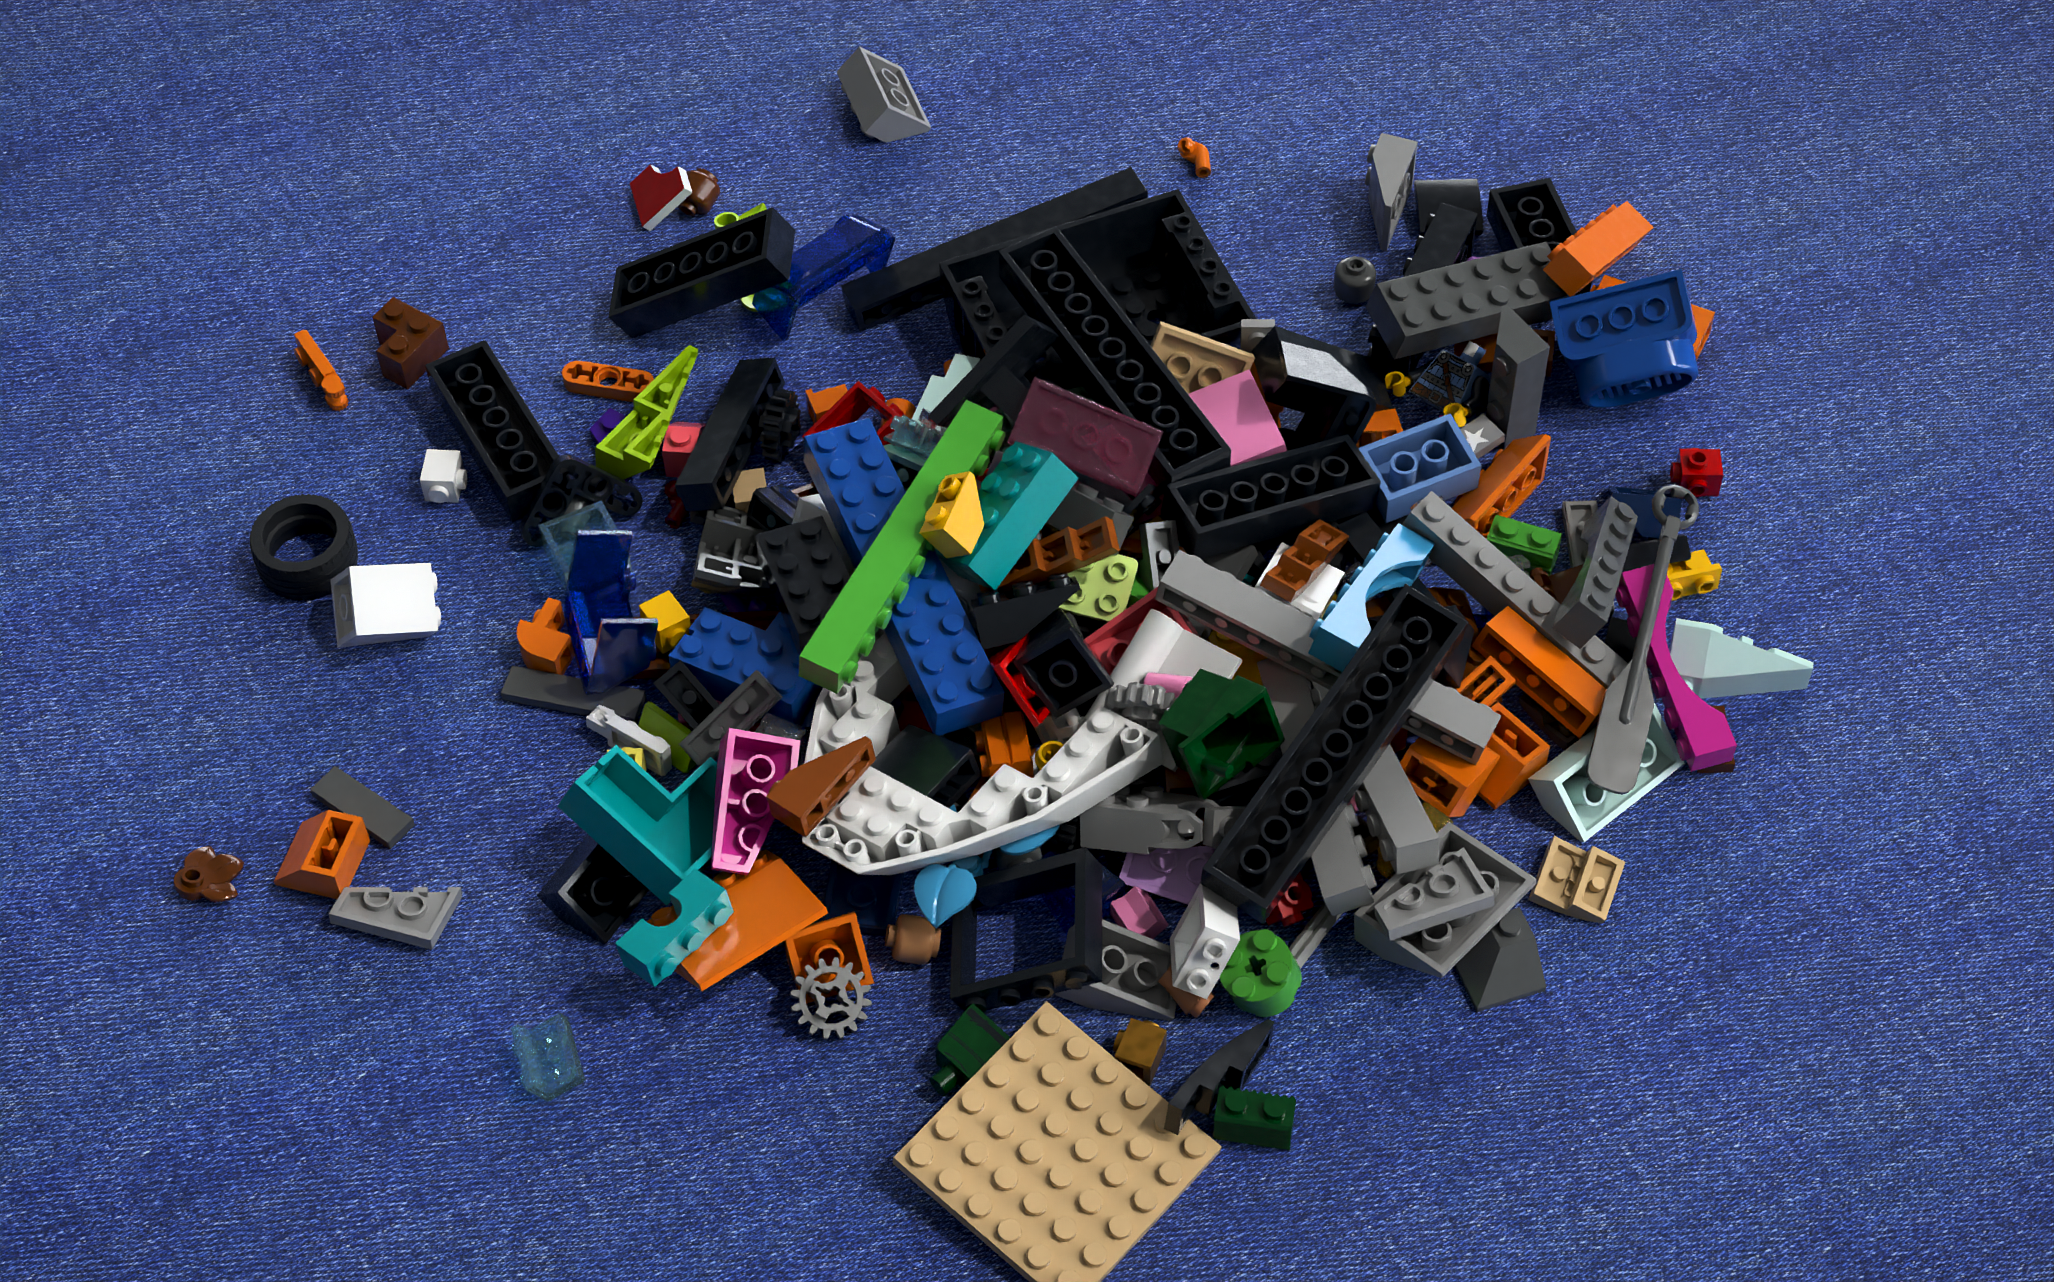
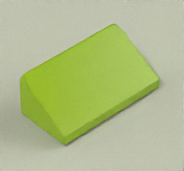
[638,701,697,773]

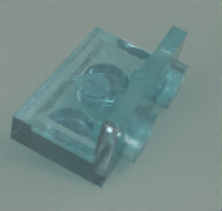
[511,1013,586,1102]

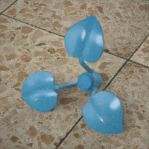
[914,804,1060,928]

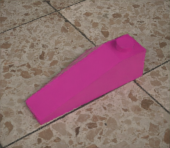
[711,728,800,875]

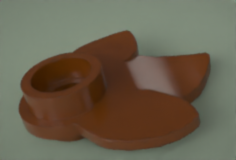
[174,846,244,902]

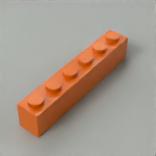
[1543,201,1654,297]

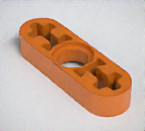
[562,361,654,402]

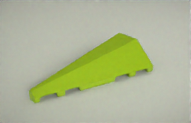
[595,345,698,480]

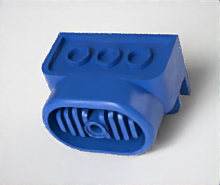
[1549,269,1699,408]

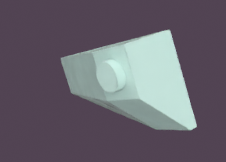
[1669,618,1814,699]

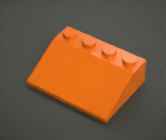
[647,849,828,991]

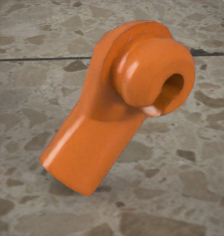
[1177,137,1211,178]

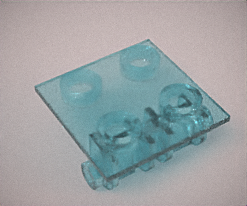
[883,415,944,461]

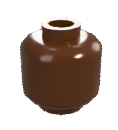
[678,168,720,216]

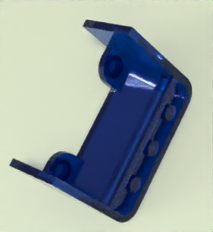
[752,214,895,342]
[564,530,658,695]

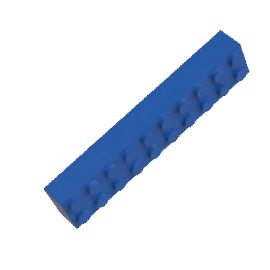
[804,418,1005,736]

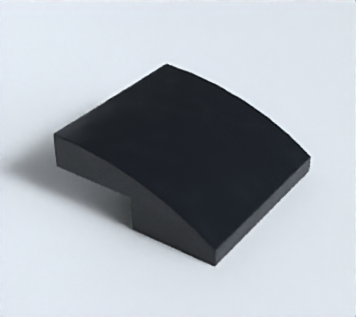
[1414,179,1484,236]

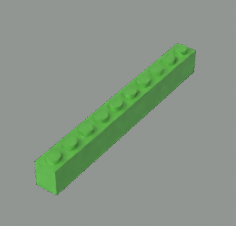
[798,400,1005,694]

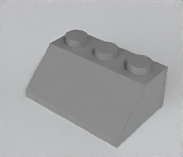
[837,47,931,143]

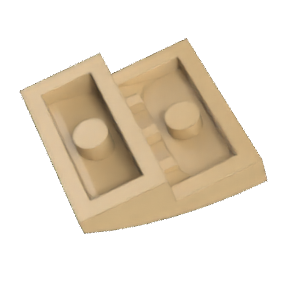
[1528,836,1625,923]

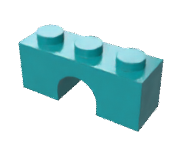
[615,869,734,987]

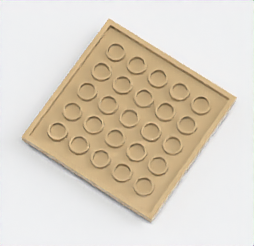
[893,1001,1222,1282]

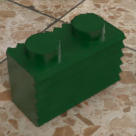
[1213,1085,1296,1150]

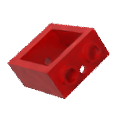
[802,381,911,445]

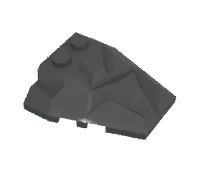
[691,506,772,596]

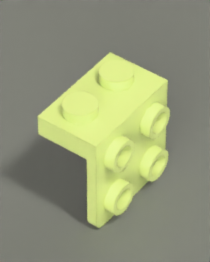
[1053,554,1138,623]

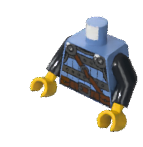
[1385,341,1491,427]

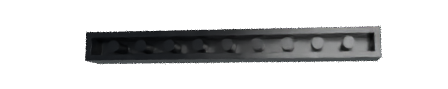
[841,167,1148,332]

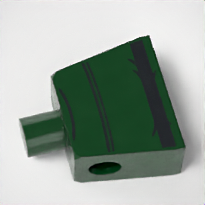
[929,1004,1010,1096]

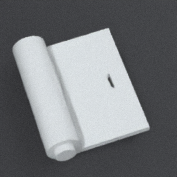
[1085,608,1243,772]

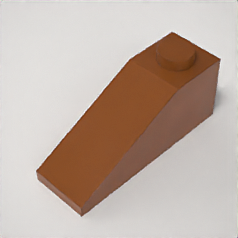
[766,736,876,837]

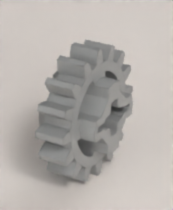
[1104,682,1177,732]
[790,957,872,1040]

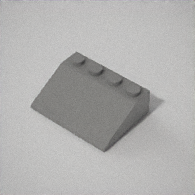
[1354,822,1537,978]

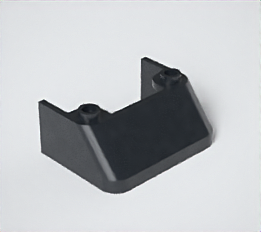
[1278,341,1376,451]

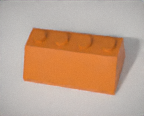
[1452,434,1551,539]

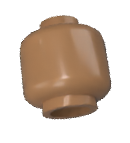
[885,914,941,965]

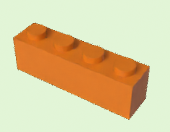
[1471,606,1606,739]

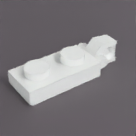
[586,705,672,776]

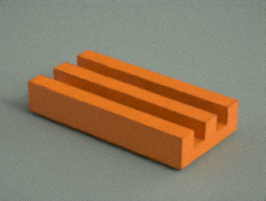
[1456,655,1516,707]

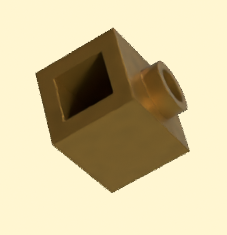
[1113,1018,1167,1086]

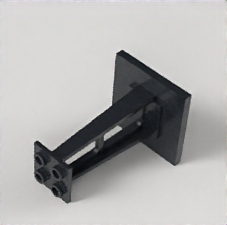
[928,314,1163,540]

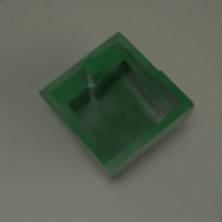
[1158,669,1285,800]

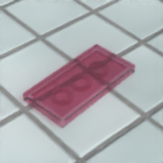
[1007,377,1163,496]

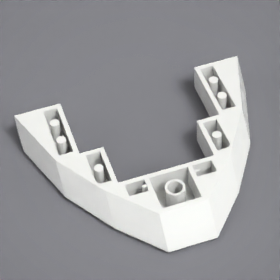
[802,628,1164,875]

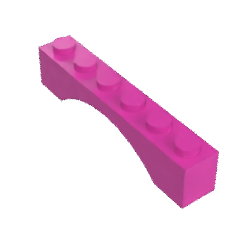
[1615,564,1737,772]

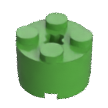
[1218,929,1302,1017]

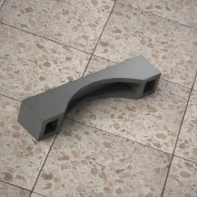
[1552,496,1638,649]

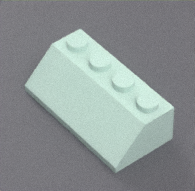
[1528,703,1685,842]

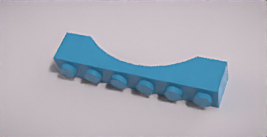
[1308,523,1435,672]

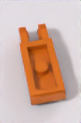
[294,330,349,411]

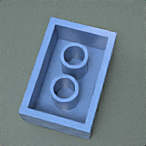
[1358,413,1482,523]

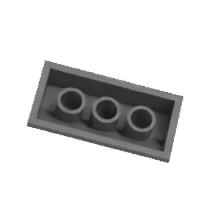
[1485,305,1550,450]

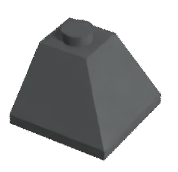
[1454,907,1546,1012]

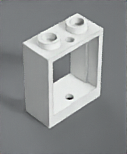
[1170,883,1240,999]

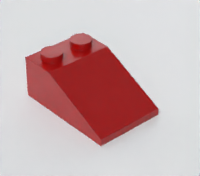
[988,633,1050,728]

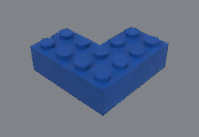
[669,607,821,731]

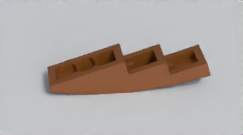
[979,516,1120,593]
[1260,519,1349,603]

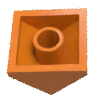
[784,912,874,1004]

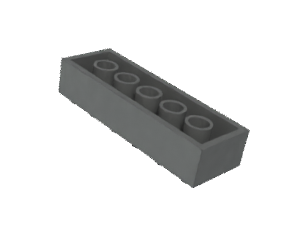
[1366,242,1575,360]

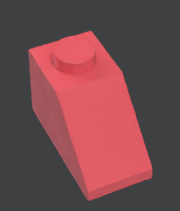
[662,422,706,477]

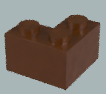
[372,297,449,390]

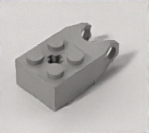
[1080,785,1220,855]

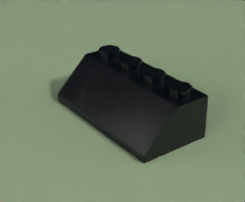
[536,834,649,944]

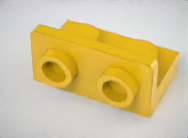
[1667,549,1722,601]

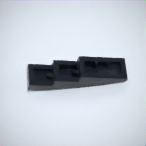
[1164,1019,1275,1135]

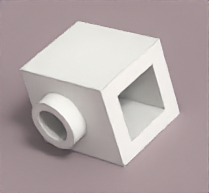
[420,449,467,503]

